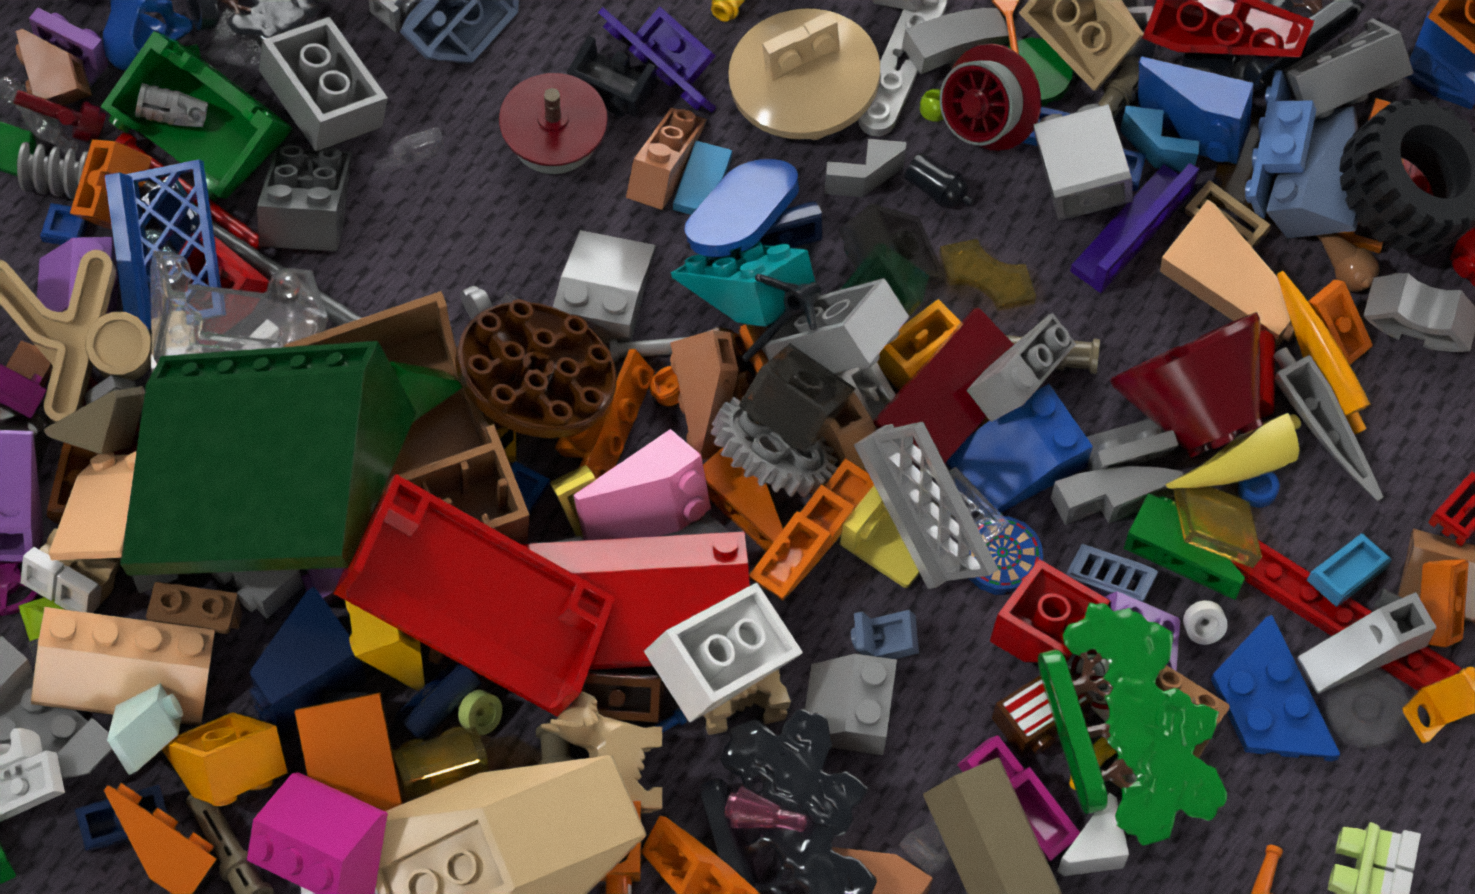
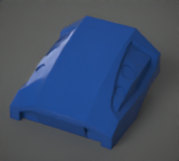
[1405,11,1475,110]

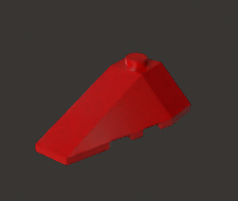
[1142,0,1315,57]

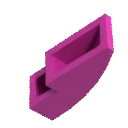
[957,735,1080,862]

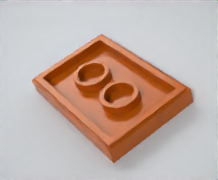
[295,692,403,811]

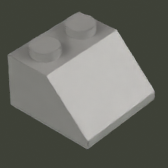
[805,654,897,755]

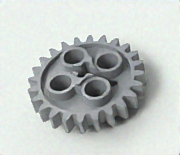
[711,396,838,498]

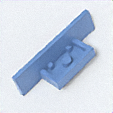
[1245,70,1317,218]

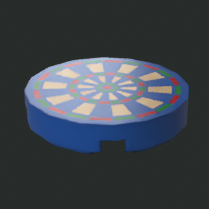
[968,516,1043,595]

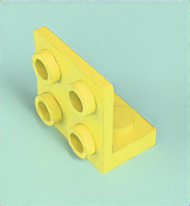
[840,485,919,588]

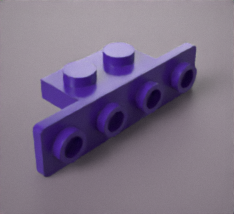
[598,6,717,113]

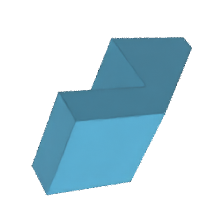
[1120,105,1200,172]

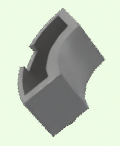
[1363,273,1475,352]

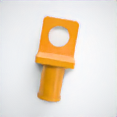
[1402,666,1475,743]

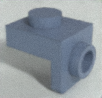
[851,610,919,659]

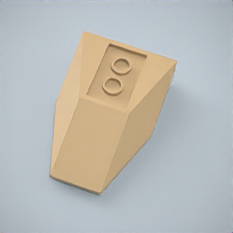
[376,755,647,894]

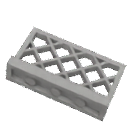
[854,422,999,589]

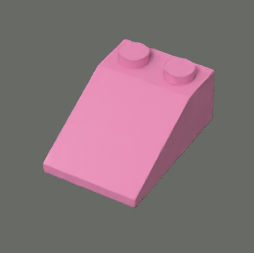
[573,429,711,541]

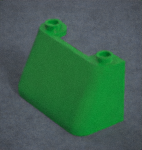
[101,31,293,201]

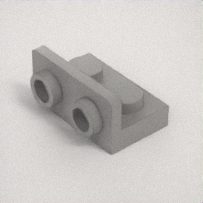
[1087,419,1178,471]

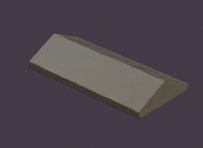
[923,758,1062,894]

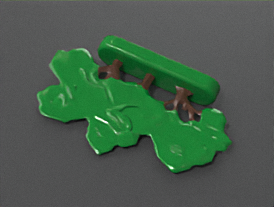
[1038,603,1227,846]

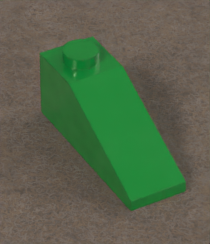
[1123,493,1245,600]

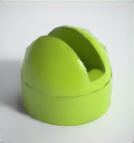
[919,89,944,122]

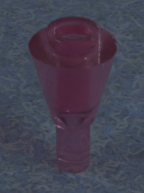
[725,786,807,832]

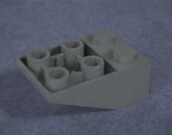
[257,145,352,251]

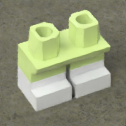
[1328,822,1421,894]

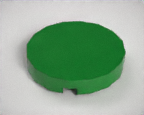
[1008,37,1073,107]

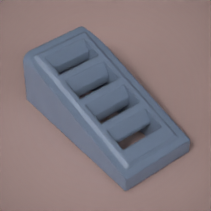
[1066,544,1159,603]

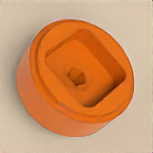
[649,366,680,406]

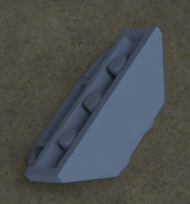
[400,0,519,64]

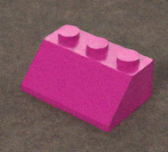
[247,772,388,894]

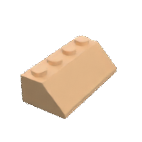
[31,607,215,725]

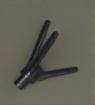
[742,274,821,362]

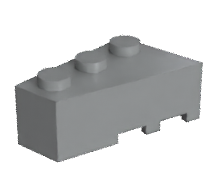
[1283,18,1414,120]

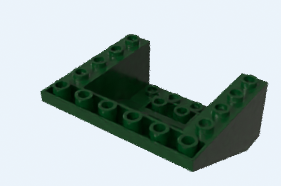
[121,341,416,576]

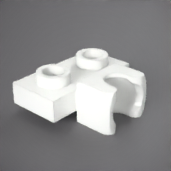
[0,728,65,822]

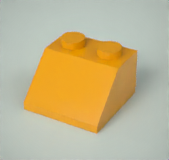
[162,712,288,806]

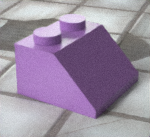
[37,237,118,314]

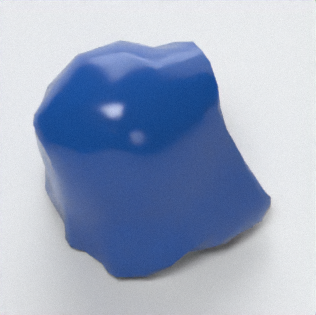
[103,0,194,71]

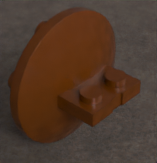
[455,299,617,438]

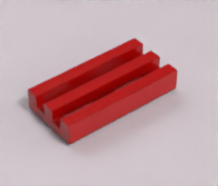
[1428,471,1475,547]

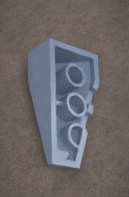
[1266,106,1358,238]

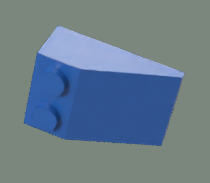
[1138,56,1253,164]
[946,384,1093,519]

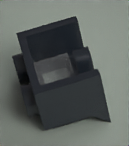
[567,36,658,117]

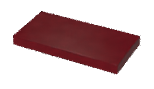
[873,307,1014,471]

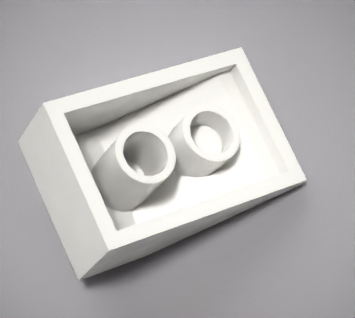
[644,583,803,722]

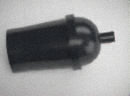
[904,153,974,207]

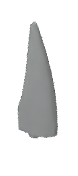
[1273,347,1383,501]

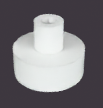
[1183,601,1227,645]

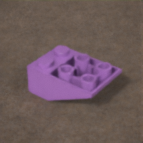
[0,430,44,562]

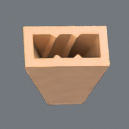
[1160,200,1295,348]

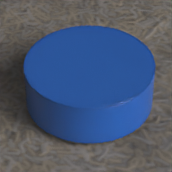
[1237,472,1280,508]

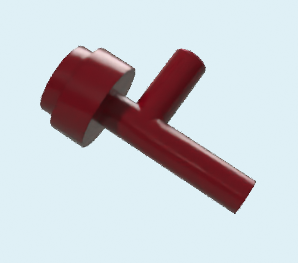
[13,89,106,143]

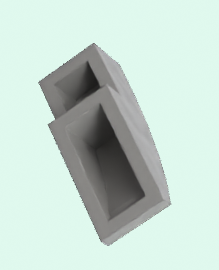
[902,8,1009,75]
[1051,466,1184,525]

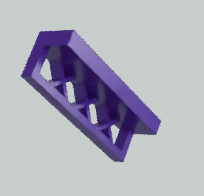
[1070,163,1199,293]

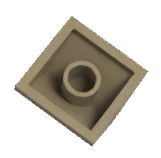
[44,386,145,454]

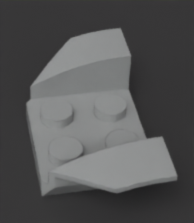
[0,636,113,779]

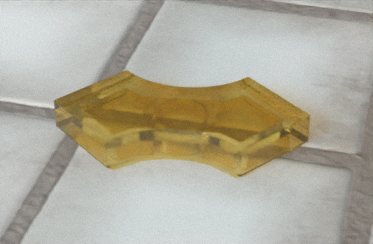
[939,239,1036,311]

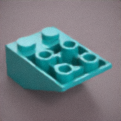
[671,241,816,327]

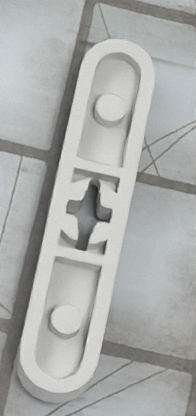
[858,0,947,137]

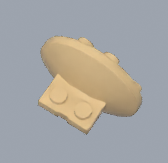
[729,9,881,140]

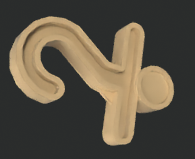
[0,250,155,423]

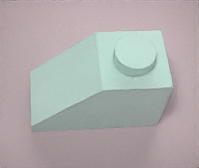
[107,683,183,775]

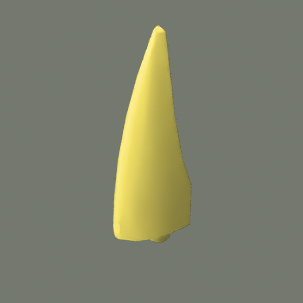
[1165,413,1301,489]

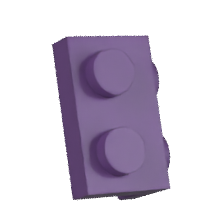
[29,8,108,88]

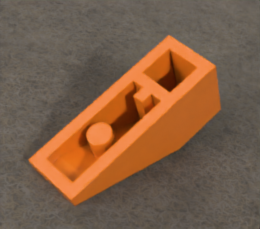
[703,447,783,552]

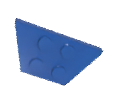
[1211,615,1340,762]

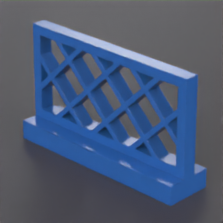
[105,159,226,334]

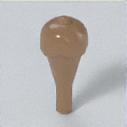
[1316,233,1380,292]

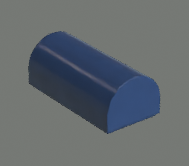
[759,201,822,248]
[394,659,482,743]
[75,785,169,852]

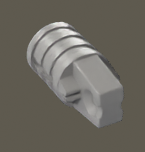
[135,83,208,127]

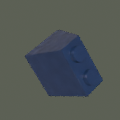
[249,586,366,736]

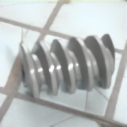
[17,142,88,199]

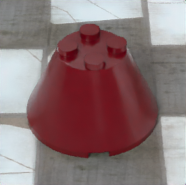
[1109,312,1264,457]

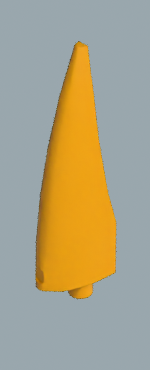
[1277,271,1370,435]

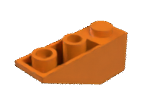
[104,783,217,894]

